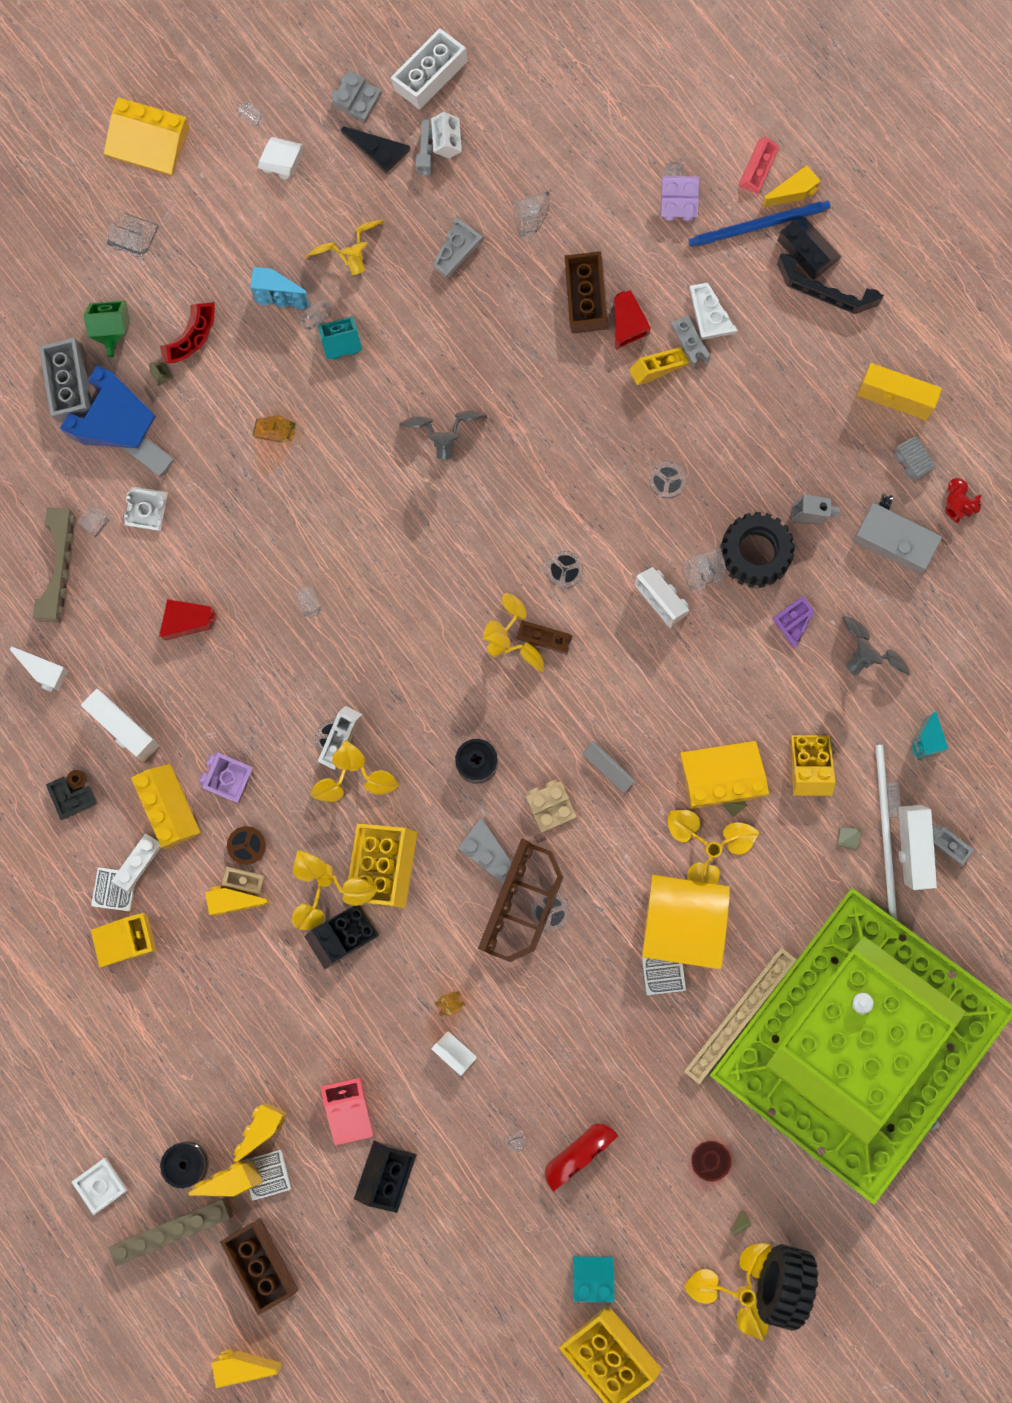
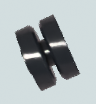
[455,739,498,784]
[160,1141,209,1189]

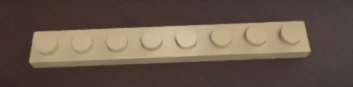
[683,947,797,1084]

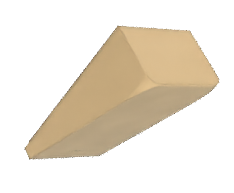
[220,866,264,895]

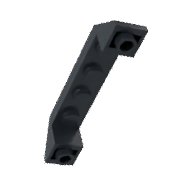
[777,253,884,314]

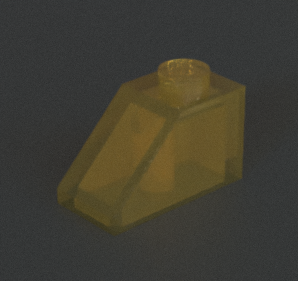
[252,415,296,443]

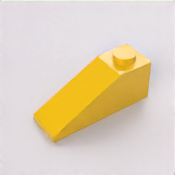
[762,165,821,207]
[629,347,689,386]
[205,886,270,916]

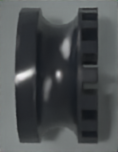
[879,493,893,510]

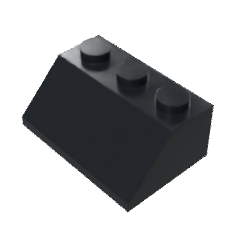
[777,218,841,280]
[354,1140,417,1213]

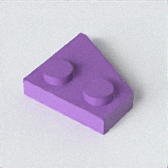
[772,596,814,648]

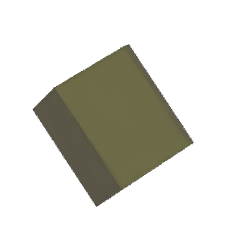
[149,362,172,386]

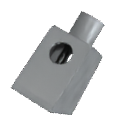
[792,495,840,524]

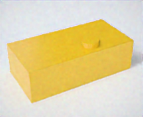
[856,363,942,421]

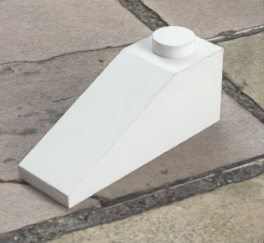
[10,646,68,692]
[318,706,363,770]

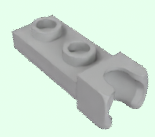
[416,120,432,175]
[671,316,710,369]

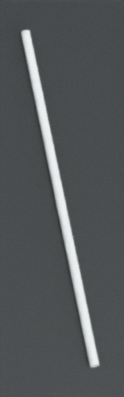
[875,745,897,920]

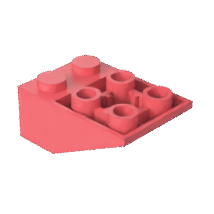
[321,1077,374,1145]

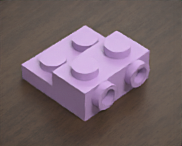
[660,176,700,221]
[198,752,253,803]

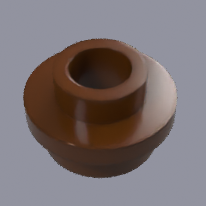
[66,770,86,789]

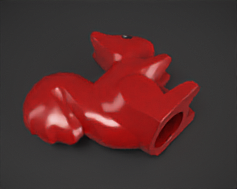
[945,478,981,523]

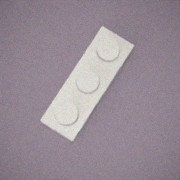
[111,833,161,893]

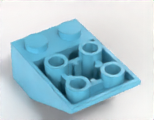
[250,267,310,309]

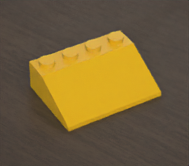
[104,97,190,176]
[680,741,769,810]
[348,823,418,909]
[559,1304,662,1403]

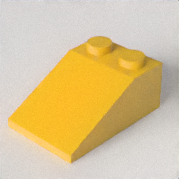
[211,1349,283,1388]

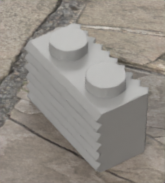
[894,436,936,482]

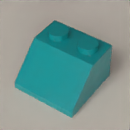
[318,316,362,360]
[911,711,948,760]
[573,1256,614,1302]

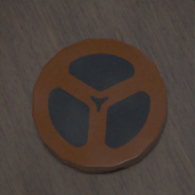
[227,826,266,865]

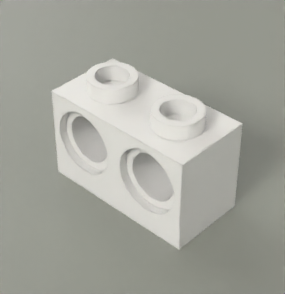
[431,112,462,159]

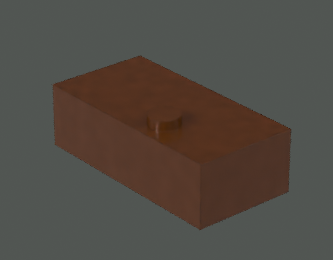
[564,251,609,333]
[220,1217,298,1315]

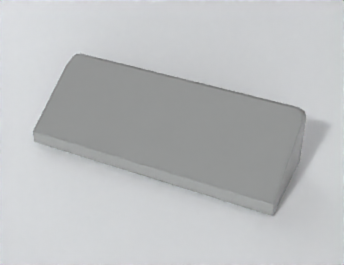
[122,437,174,476]
[583,741,635,793]

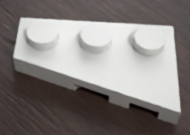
[689,283,738,340]

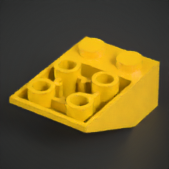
[791,735,836,796]
[91,913,157,968]
[233,1103,288,1162]
[188,1160,263,1196]

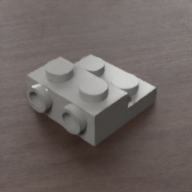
[331,71,382,123]

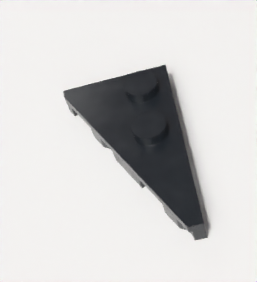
[341,126,410,173]

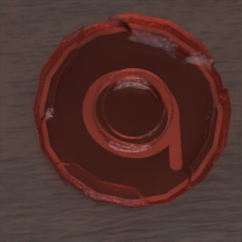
[691,1140,731,1182]

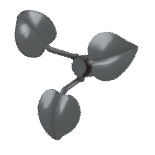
[399,411,487,459]
[842,616,910,676]

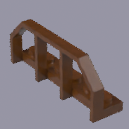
[478,838,564,962]

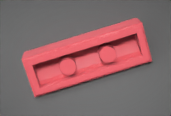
[739,137,779,194]

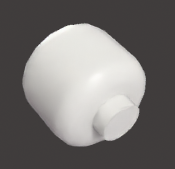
[852,993,874,1014]

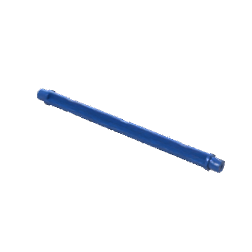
[688,201,830,247]

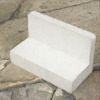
[432,1031,476,1076]

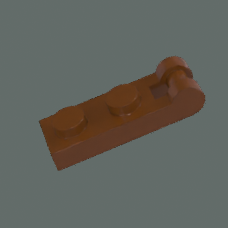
[516,620,573,654]

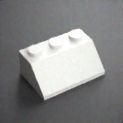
[634,567,689,628]

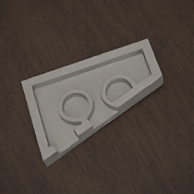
[433,217,484,279]
[458,818,512,883]

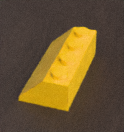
[131,764,201,850]

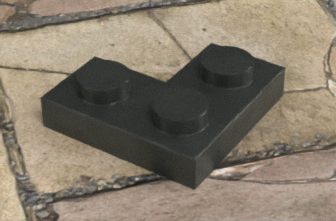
[46,776,98,820]

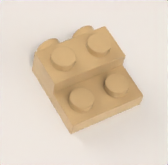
[526,780,577,833]

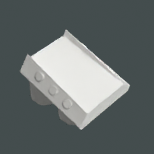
[257,137,304,180]
[124,487,168,531]

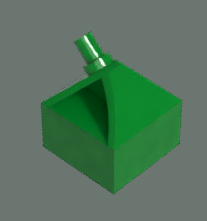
[84,300,130,358]

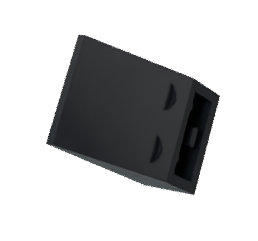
[305,905,379,970]

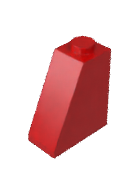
[613,290,651,350]
[159,599,217,640]

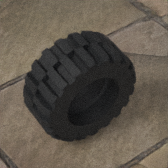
[720,512,795,588]
[756,1244,818,1331]

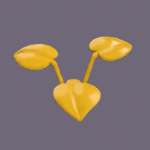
[305,220,384,275]
[483,592,544,673]
[311,740,399,802]
[667,810,759,884]
[292,850,377,930]
[684,1243,771,1341]

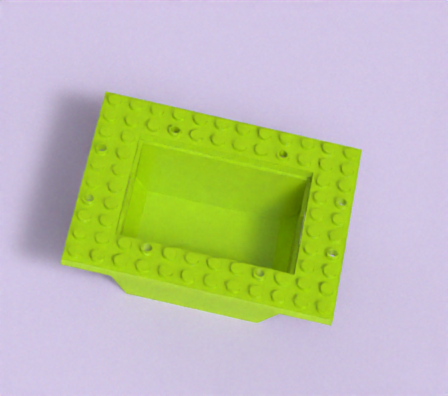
[709,888,1012,1205]

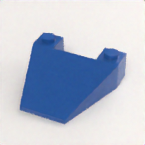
[60,365,156,448]

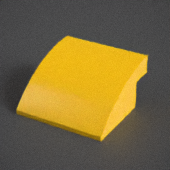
[642,874,730,969]

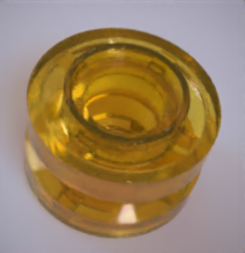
[434,991,466,1017]

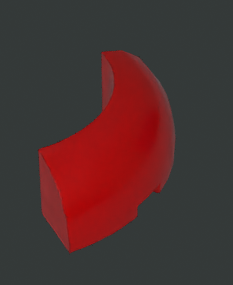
[160,302,215,364]
[545,1123,618,1192]

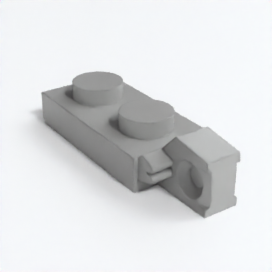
[932,824,974,866]

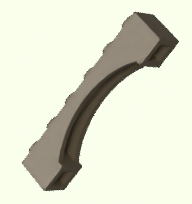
[33,507,76,623]
[108,1197,233,1267]

